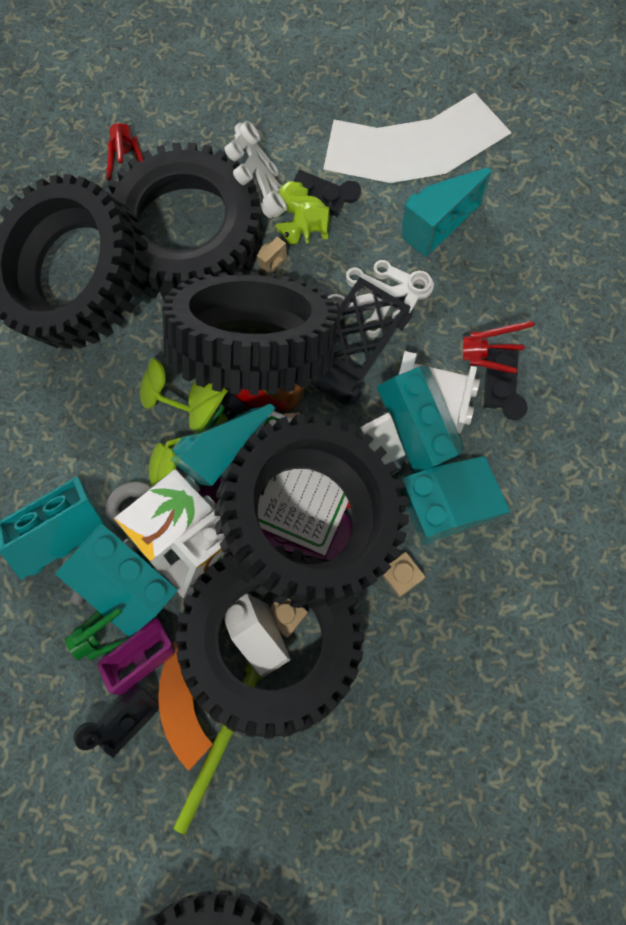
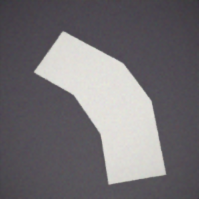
[323,93,512,183]

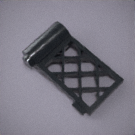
[310,277,412,406]

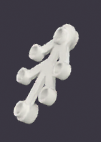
[225,121,287,218]
[327,260,434,337]

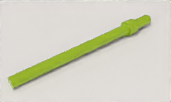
[173,661,263,835]

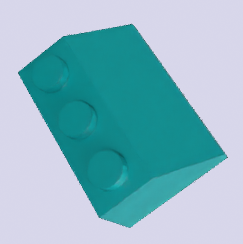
[377,365,466,473]
[0,476,107,580]
[54,524,178,637]

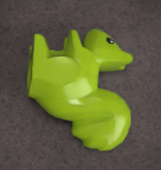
[275,181,330,246]

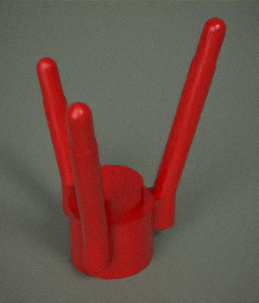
[106,123,143,181]
[463,321,535,374]

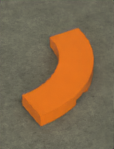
[158,640,213,771]

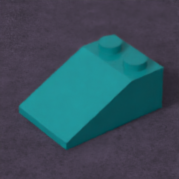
[401,167,492,258]
[171,404,275,486]
[400,456,510,545]

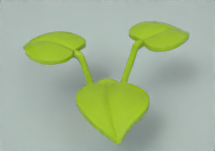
[140,358,228,487]

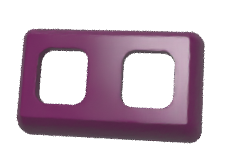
[97,618,175,695]

